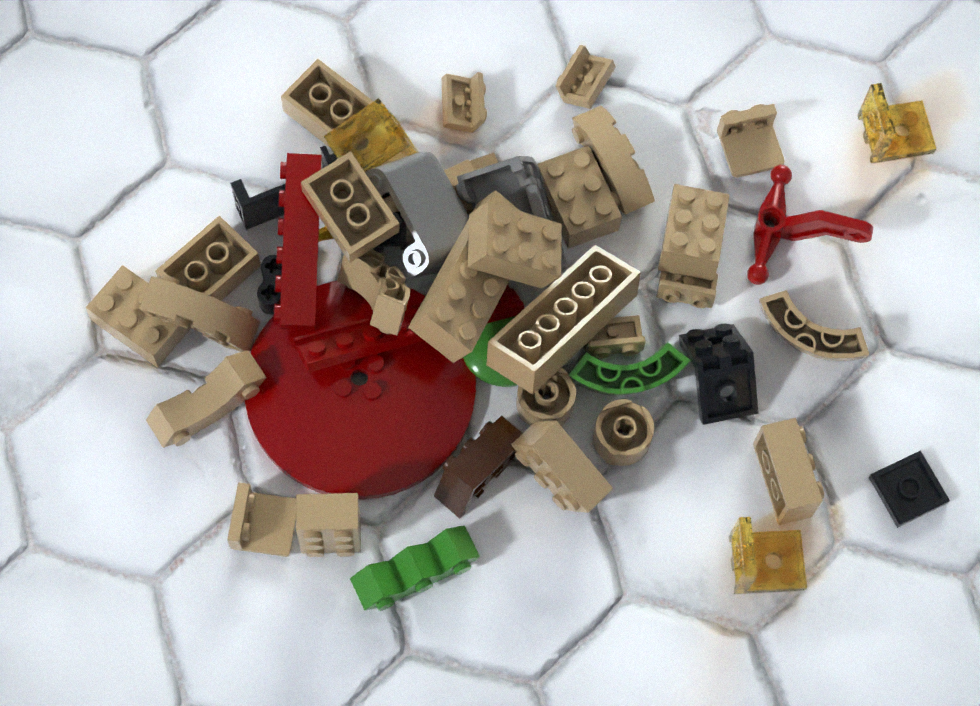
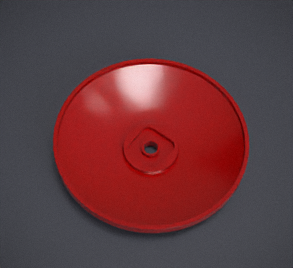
[245,280,476,500]

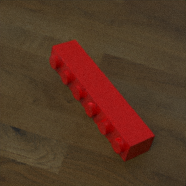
[274,153,322,331]

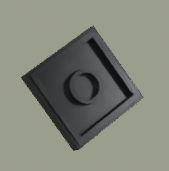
[869,450,950,528]

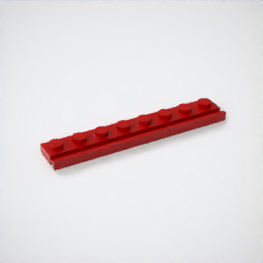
[293,283,525,373]

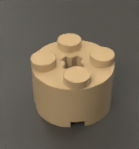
[516,368,576,426]
[593,399,654,466]

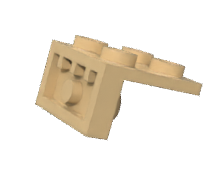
[227,482,296,557]

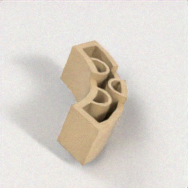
[572,106,655,215]
[337,249,410,336]
[139,275,260,352]
[759,290,870,361]
[146,350,266,448]

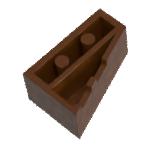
[434,415,523,519]

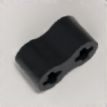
[257,255,282,315]

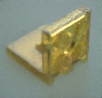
[857,83,937,164]
[323,98,418,172]
[728,517,807,594]

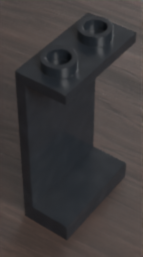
[230,145,337,230]

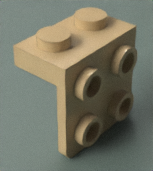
[717,104,785,178]

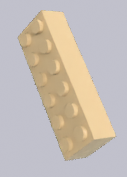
[408,190,520,363]
[486,245,641,395]

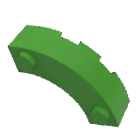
[568,343,691,395]

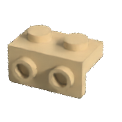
[555,45,616,109]
[441,72,487,133]
[656,271,718,308]
[585,315,646,359]

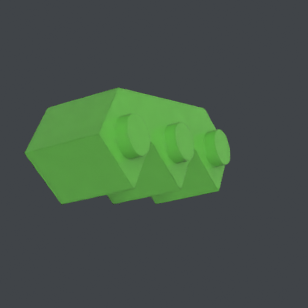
[350,525,480,611]

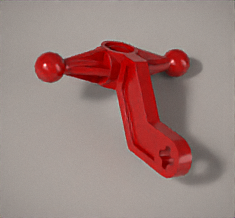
[747,164,874,285]

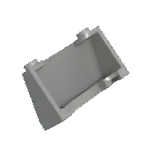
[365,152,469,278]
[456,156,565,265]

